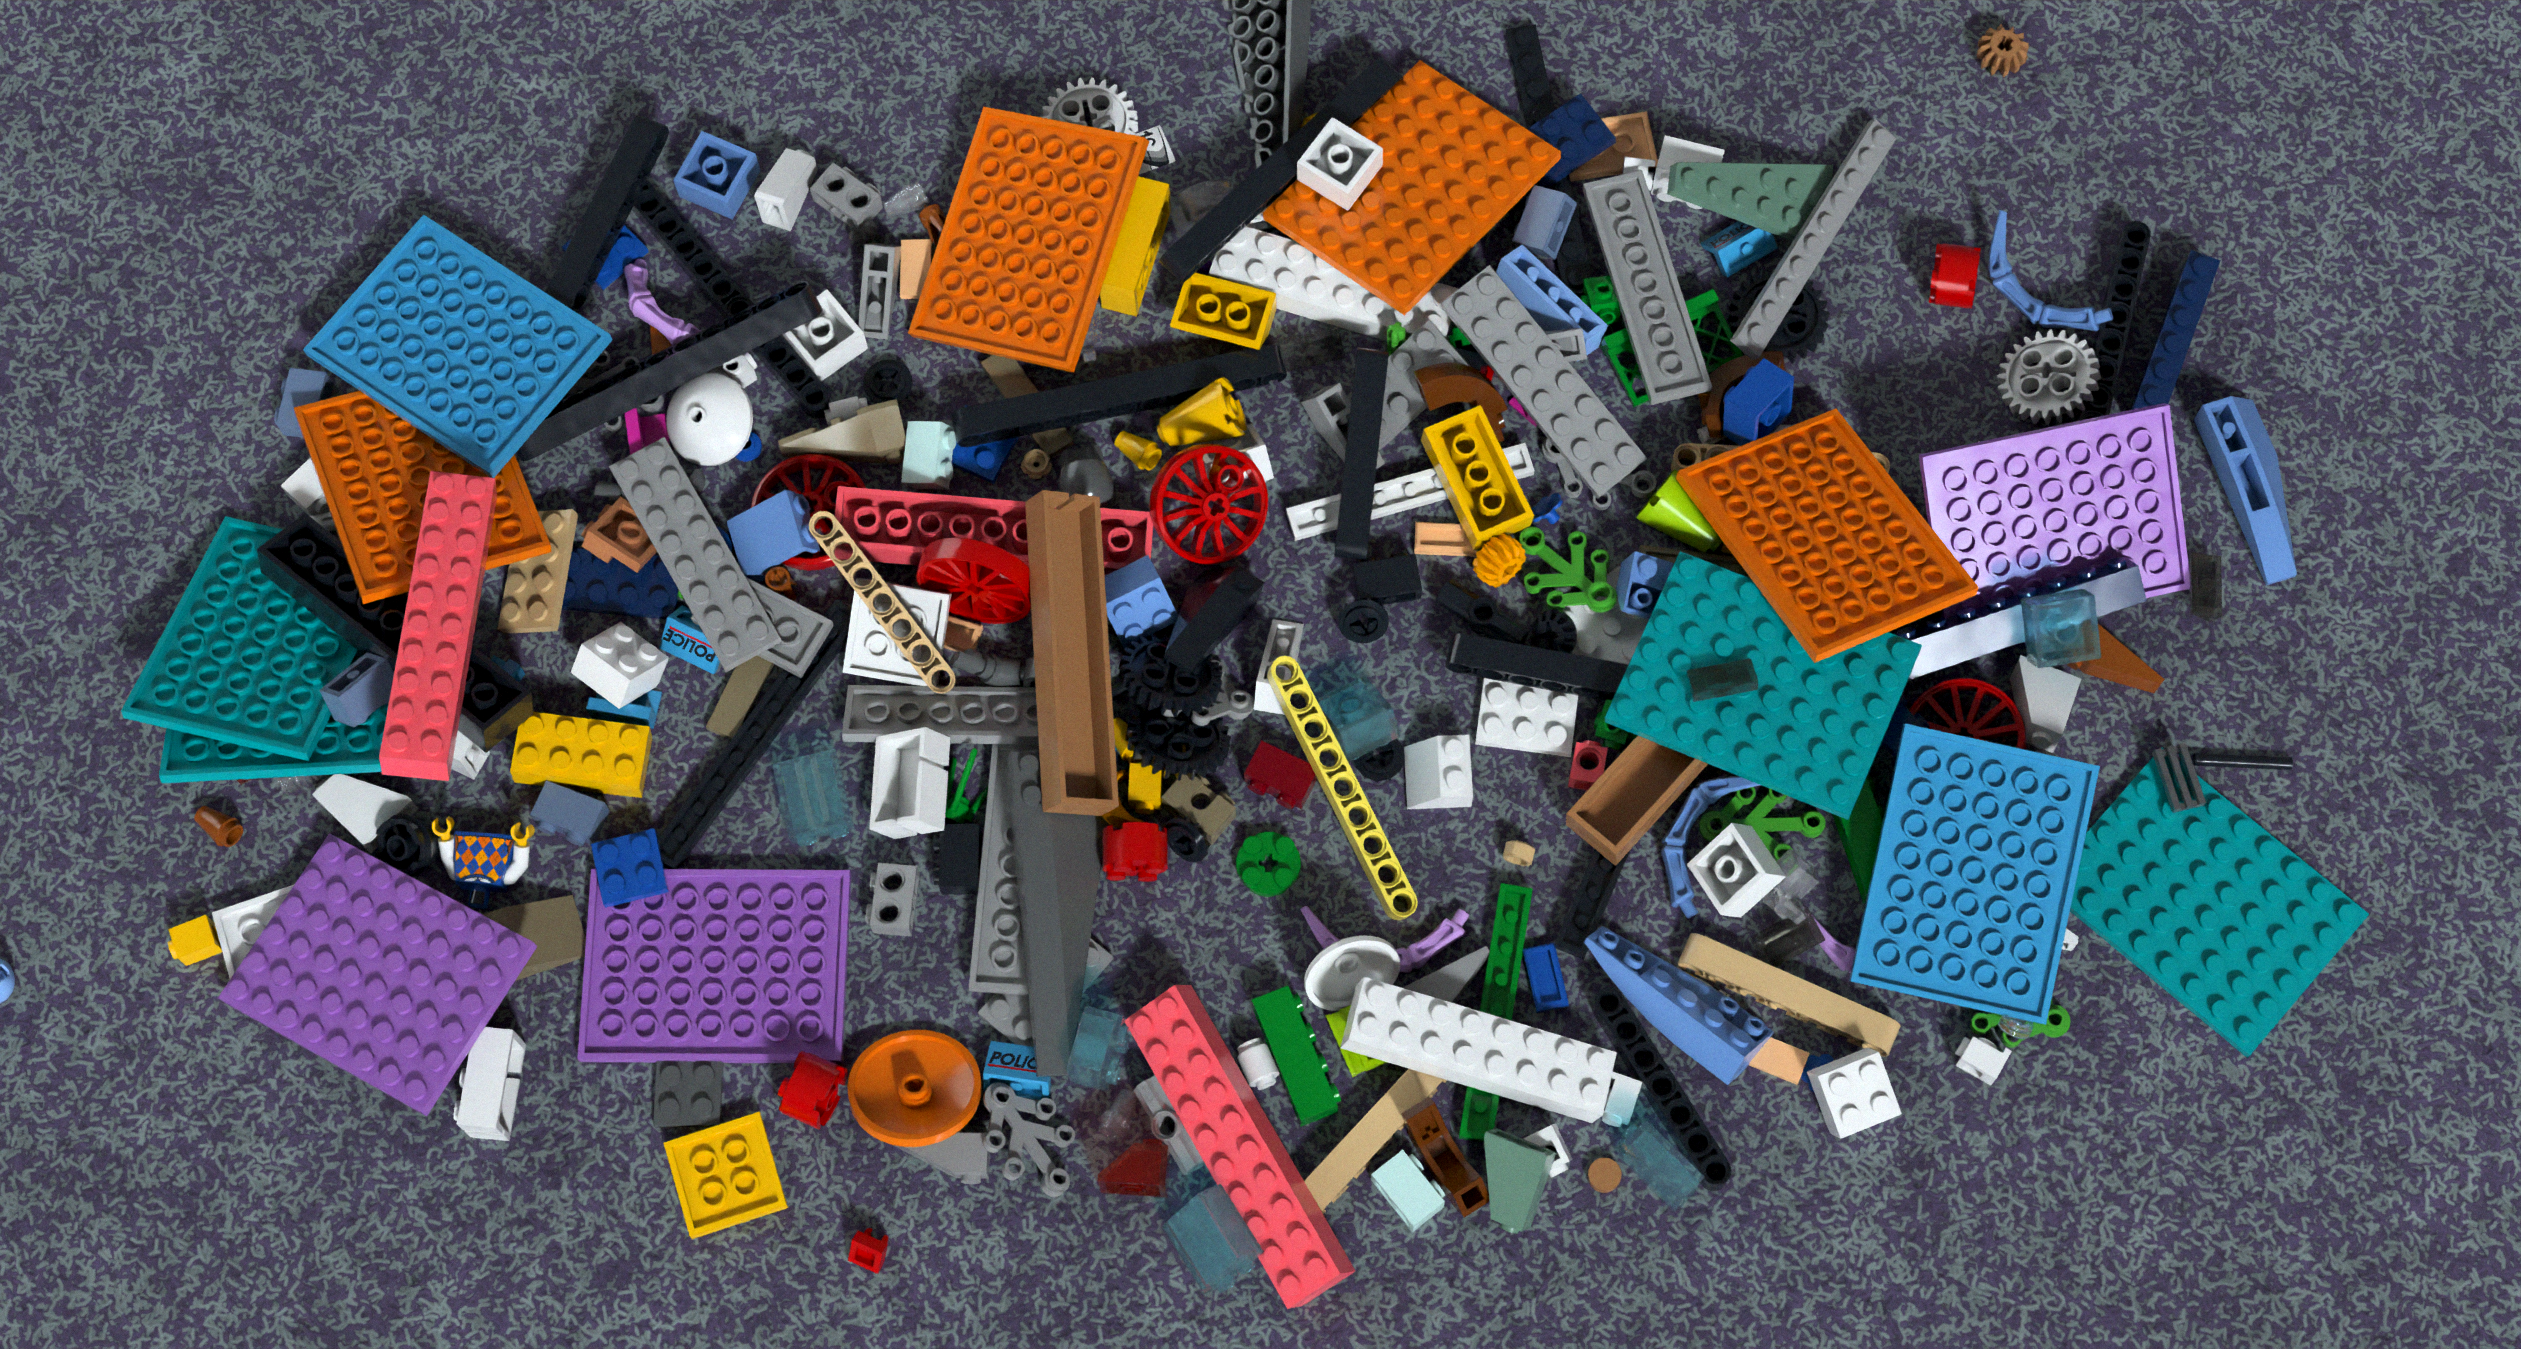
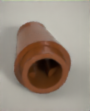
[194,806,243,847]

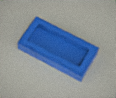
[1523,943,1569,1013]

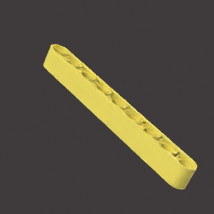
[1267,656,1418,920]

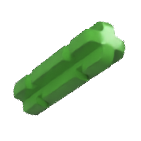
[1387,321,1406,357]

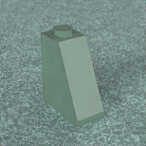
[1484,1128,1556,1234]

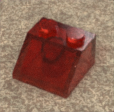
[1098,1139,1171,1198]

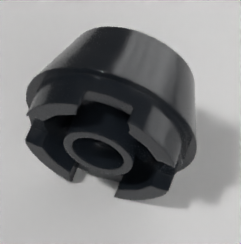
[374,814,440,877]

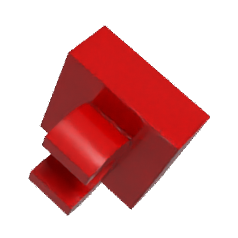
[848,1228,889,1274]

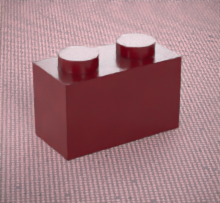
[1244,740,1317,810]

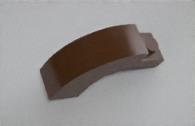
[1698,351,1786,438]
[1413,362,1508,442]
[1401,1096,1489,1218]

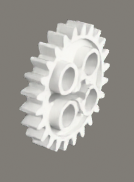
[1041,77,1138,135]
[1997,329,2101,425]

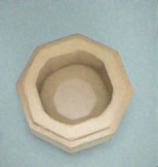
[1503,840,1535,866]

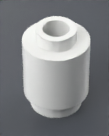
[824,396,868,425]
[1237,1038,1280,1090]

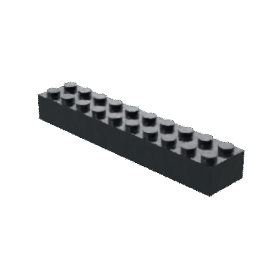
[257,513,533,753]

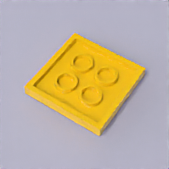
[664,1112,788,1239]

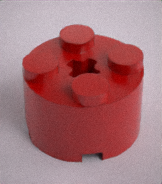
[1929,243,1981,309]
[1102,822,1168,882]
[778,1051,848,1130]

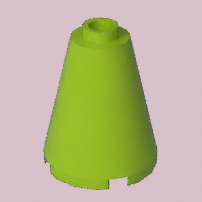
[1636,469,1722,553]

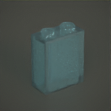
[772,749,855,846]
[1617,1120,1704,1212]
[1162,1184,1264,1294]

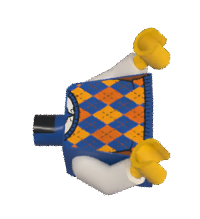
[432,816,535,909]

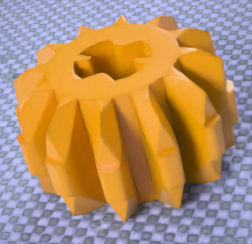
[1472,533,1527,588]

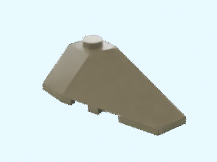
[778,399,906,464]

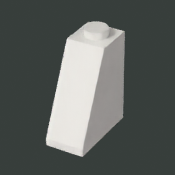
[754,148,818,231]
[2010,655,2081,753]
[312,774,418,854]

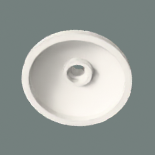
[666,373,753,466]
[1304,935,1400,1011]

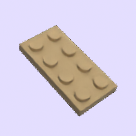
[497,509,578,633]

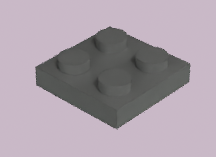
[653,1061,724,1128]

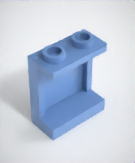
[727,490,820,582]

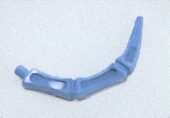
[1988,210,2113,331]
[1661,776,1760,919]

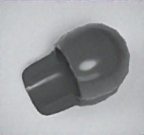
[1059,445,1115,509]

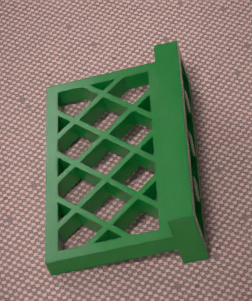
[1599,289,1743,408]

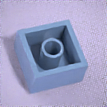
[673,131,761,220]
[1105,555,1178,648]

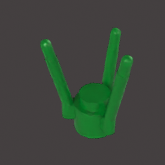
[945,748,989,824]

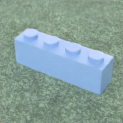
[1496,245,1608,362]

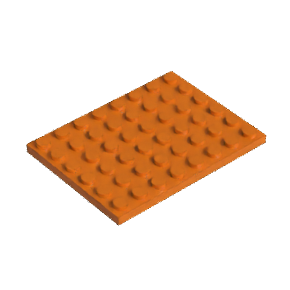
[1263,60,1561,316]
[908,106,1149,373]
[294,391,551,604]
[1676,409,1979,663]

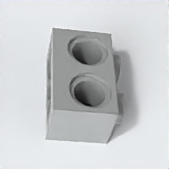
[810,163,883,233]
[865,863,920,937]

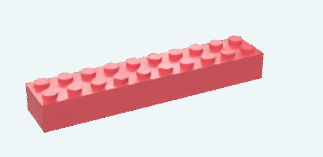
[379,471,497,781]
[835,486,1153,576]
[1124,985,1355,1309]

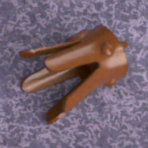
[919,204,946,247]
[765,567,797,601]

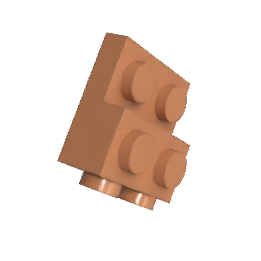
[581,497,657,573]

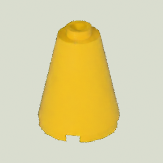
[1157,377,1247,446]

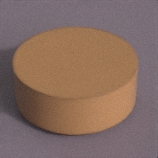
[1587,1158,1622,1193]

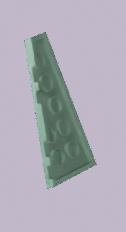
[1667,162,1833,241]

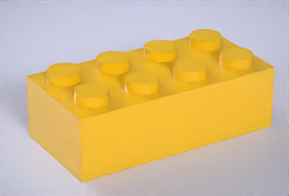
[1099,176,1171,317]
[1421,405,1534,550]
[510,712,652,798]

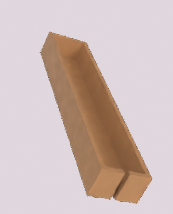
[1025,490,1119,816]
[1566,735,1708,866]

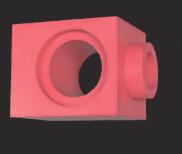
[1568,740,1608,791]

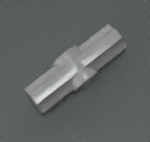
[1133,1075,1205,1175]

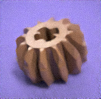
[1976,24,2029,77]

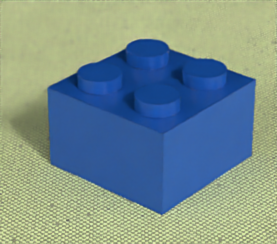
[1722,358,1794,446]

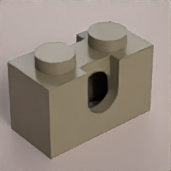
[1161,773,1236,845]

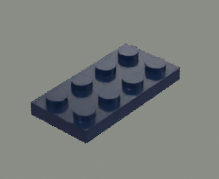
[1514,93,1616,210]
[562,548,679,619]

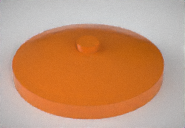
[847,1030,982,1147]

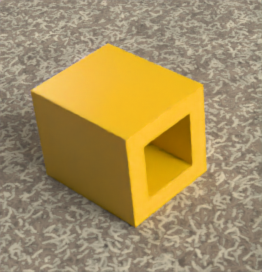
[1128,763,1163,814]
[167,915,222,966]

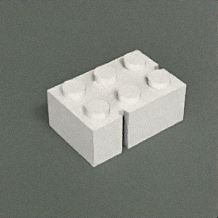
[869,727,950,839]
[454,1027,526,1141]

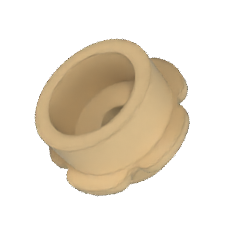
[1021,449,1052,479]

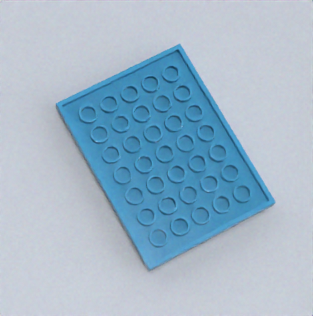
[303,215,613,478]
[1849,724,2100,1025]

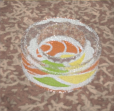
[1998,1013,2034,1039]

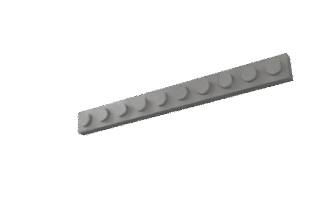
[1730,119,1896,360]

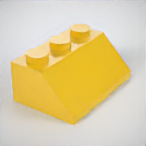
[1170,273,1277,350]

